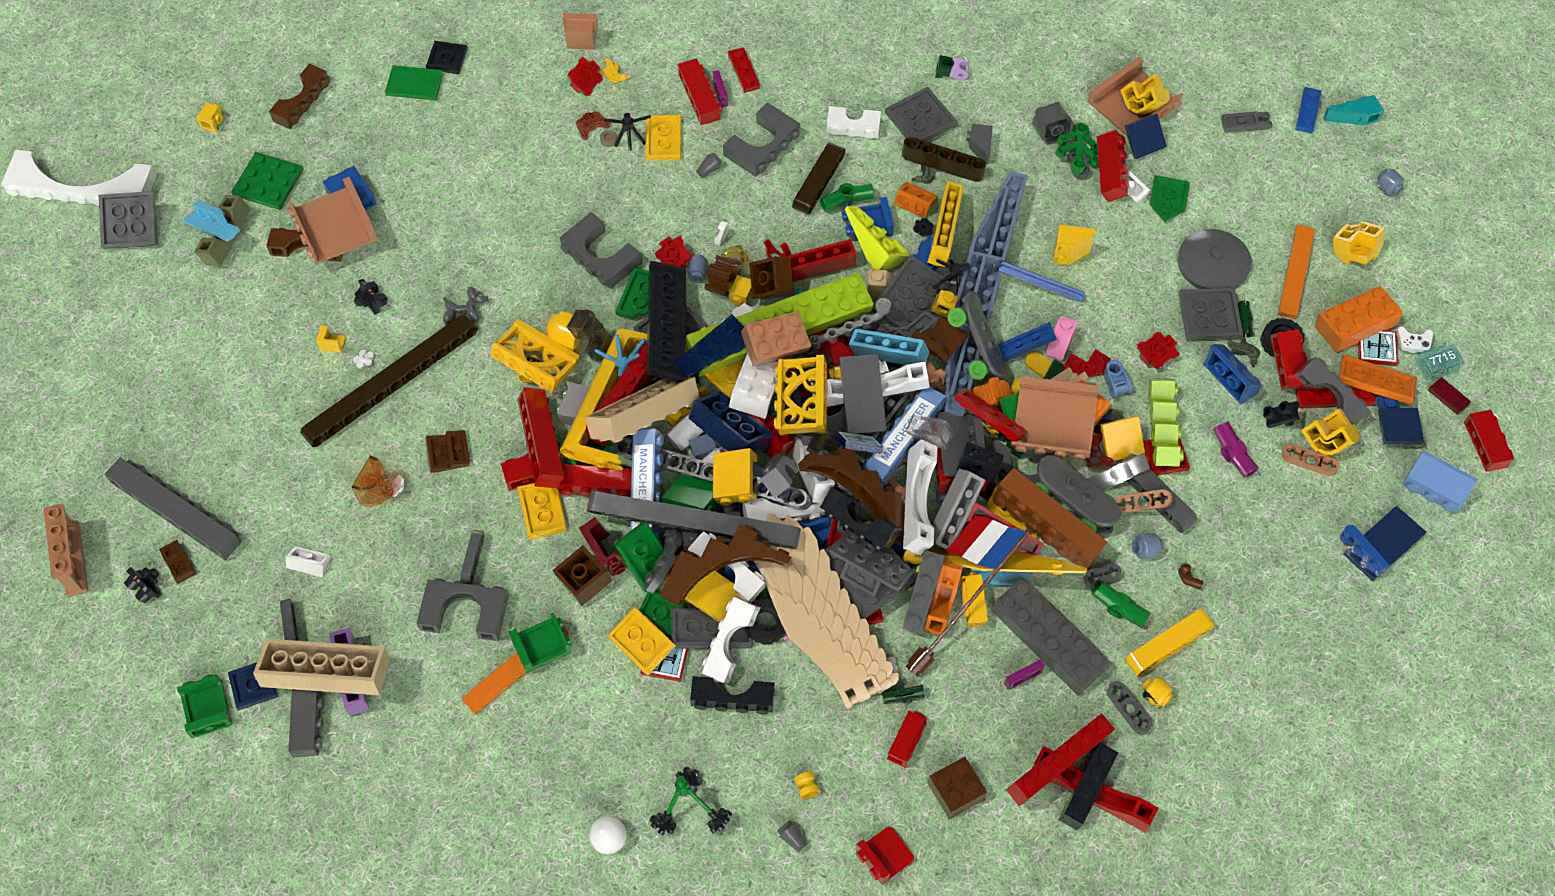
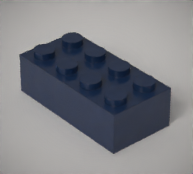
[688,391,774,456]

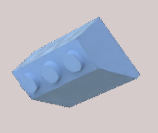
[1402,450,1478,514]

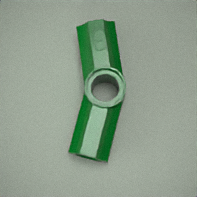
[820,183,874,213]
[1091,580,1151,628]

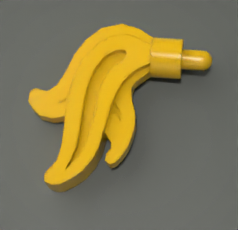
[600,58,631,83]

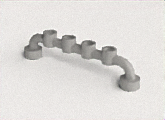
[809,298,891,350]

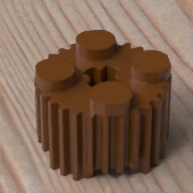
[704,255,741,297]

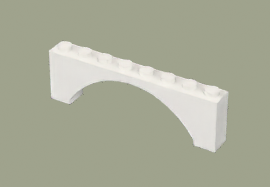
[1,150,157,206]

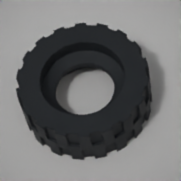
[1260,318,1305,357]
[745,597,786,645]

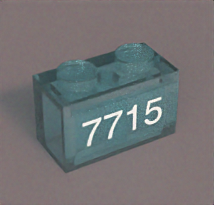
[1415,344,1465,382]

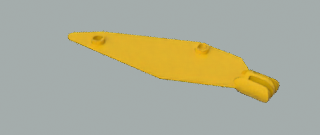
[903,547,1087,575]

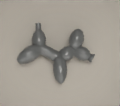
[443,287,489,325]

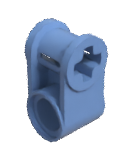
[1103,360,1132,398]

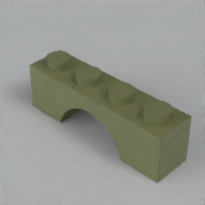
[194,195,250,266]

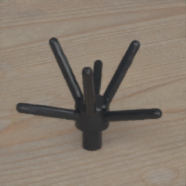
[604,113,651,151]
[927,259,970,294]

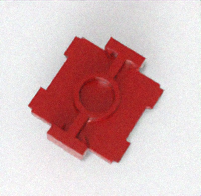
[567,56,603,96]
[654,235,692,268]
[1137,331,1180,369]

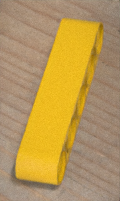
[1125,608,1215,677]

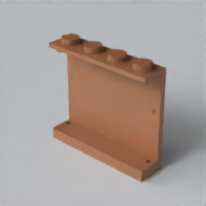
[1087,57,1183,137]
[287,177,378,264]
[1012,376,1099,460]

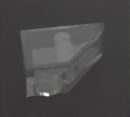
[906,415,954,449]

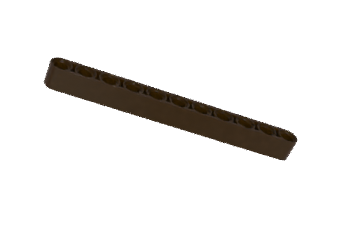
[300,314,478,447]

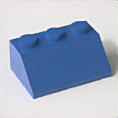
[1203,344,1262,405]

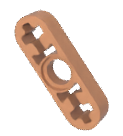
[1282,444,1339,476]
[1116,489,1173,513]

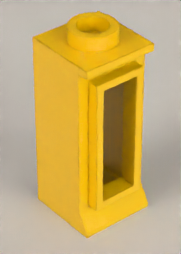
[960,572,988,627]

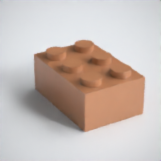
[741,311,811,367]

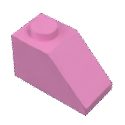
[1045,316,1078,362]

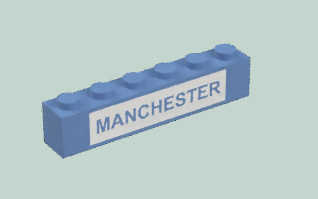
[861,387,946,488]
[630,429,664,542]

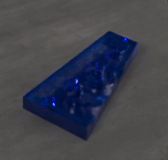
[675,314,746,377]

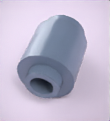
[688,255,708,283]

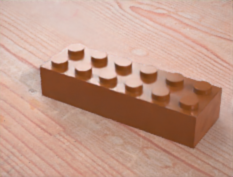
[993,468,1108,570]

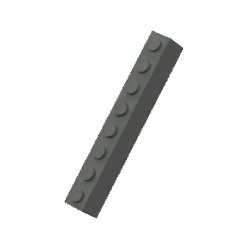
[104,457,241,561]

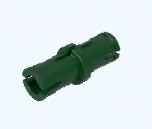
[1238,300,1254,338]
[882,685,925,705]

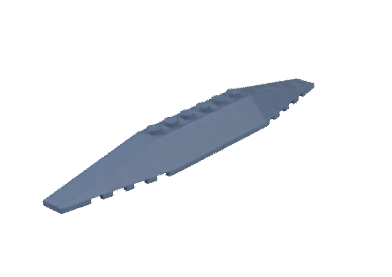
[945,171,1028,418]

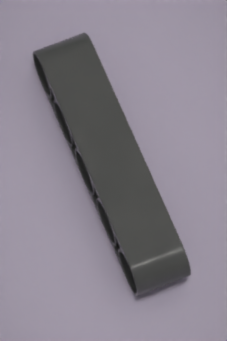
[1116,454,1198,533]

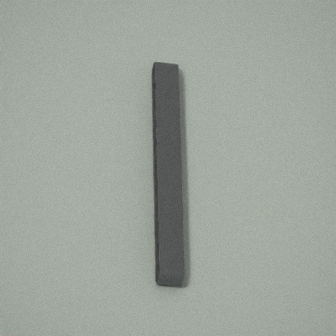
[614,438,812,511]
[586,491,801,549]

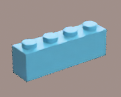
[849,328,929,365]

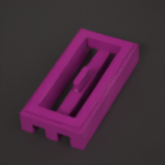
[712,70,728,108]
[1004,659,1045,690]

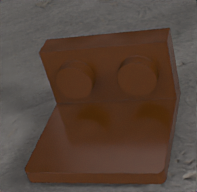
[911,318,969,363]

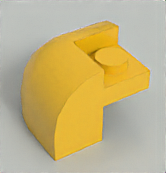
[1120,74,1170,114]
[1333,221,1385,265]
[545,311,586,355]
[1301,408,1360,455]

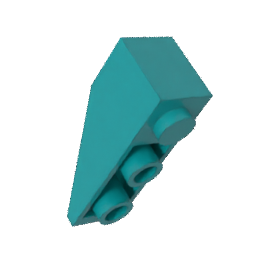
[1323,95,1384,125]

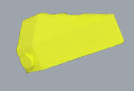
[845,206,910,271]

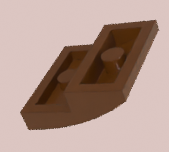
[425,430,470,473]

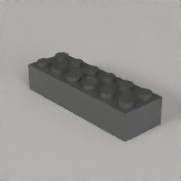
[992,578,1110,696]

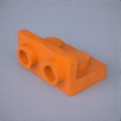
[894,182,938,218]

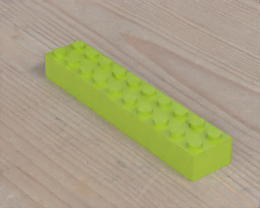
[686,272,874,376]

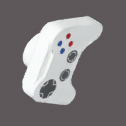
[1396,327,1433,353]

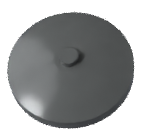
[1177,229,1252,289]

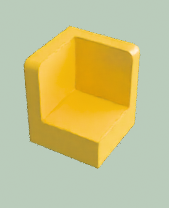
[316,325,346,353]

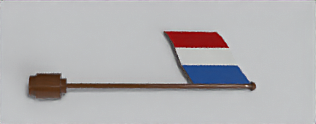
[905,516,1033,677]

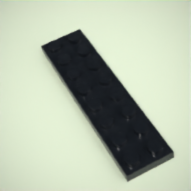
[646,260,686,382]

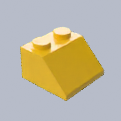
[1052,224,1096,265]

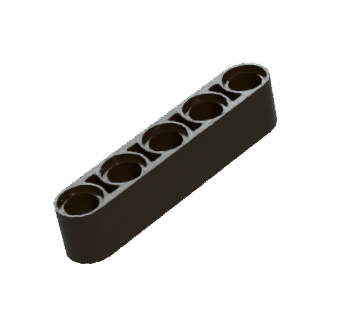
[901,137,986,182]
[792,142,846,215]

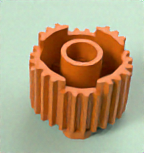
[972,377,1012,413]

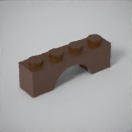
[269,63,330,129]
[266,228,343,262]

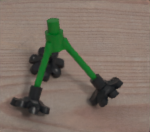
[649,766,732,835]

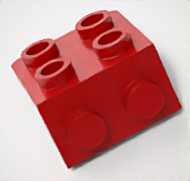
[855,826,914,885]

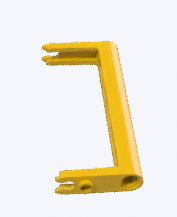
[560,328,647,471]

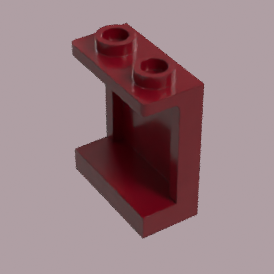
[579,517,627,576]

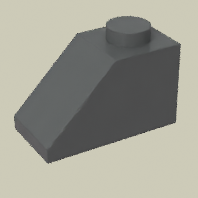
[966,124,993,164]

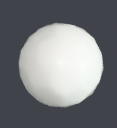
[589,815,627,855]

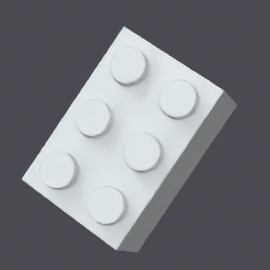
[729,353,778,419]

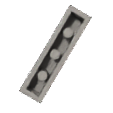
[932,469,985,550]

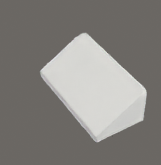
[1127,169,1151,203]
[667,413,704,451]
[286,546,331,577]

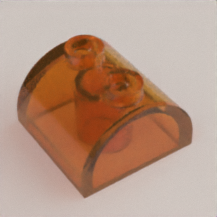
[351,455,394,507]

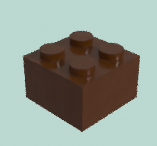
[749,256,794,300]
[552,545,612,606]
[927,757,987,819]

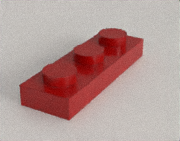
[728,47,760,93]

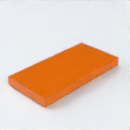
[1338,355,1417,405]

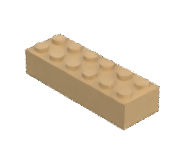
[585,377,700,442]
[253,639,391,695]

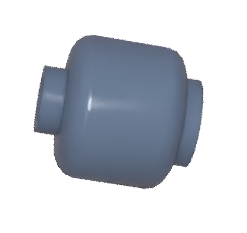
[1377,169,1405,195]
[1132,533,1163,559]

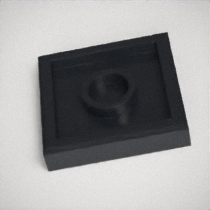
[426,41,468,75]

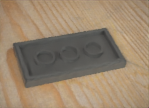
[839,354,887,434]
[671,608,753,649]

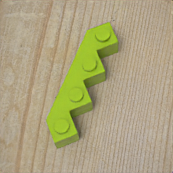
[1148,378,1183,466]

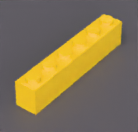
[928,181,964,267]

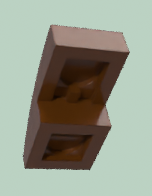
[159,540,196,584]

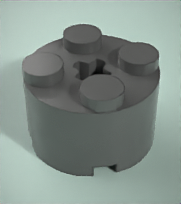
[1032,102,1073,144]

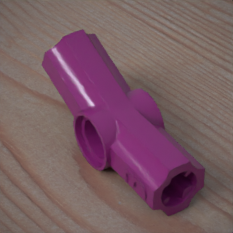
[1213,421,1259,478]

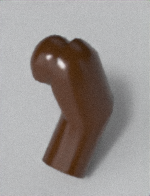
[1178,563,1203,590]

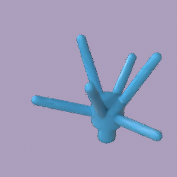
[595,334,645,377]

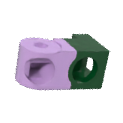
[935,55,969,80]

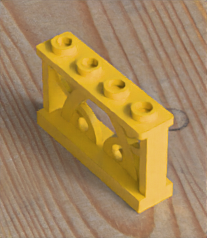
[490,319,580,393]
[774,355,827,436]

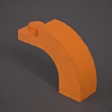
[924,561,963,635]

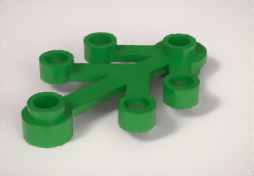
[1055,122,1099,175]

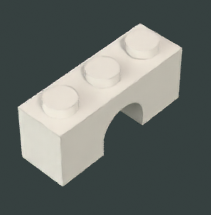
[826,106,881,139]

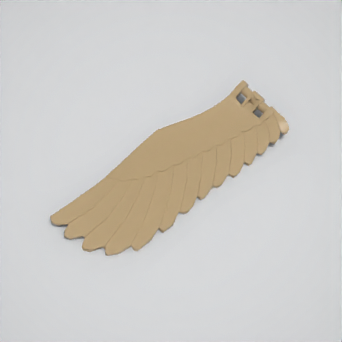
[754,514,899,710]

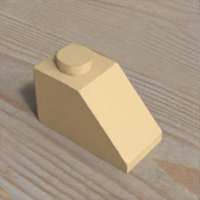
[867,269,894,297]

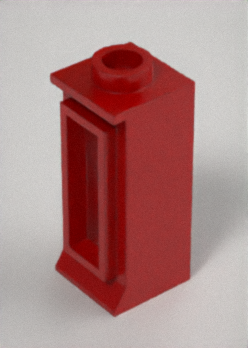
[887,711,928,768]

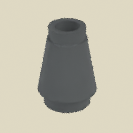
[696,153,722,178]
[777,820,808,853]

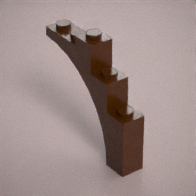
[798,447,905,543]
[660,524,792,607]

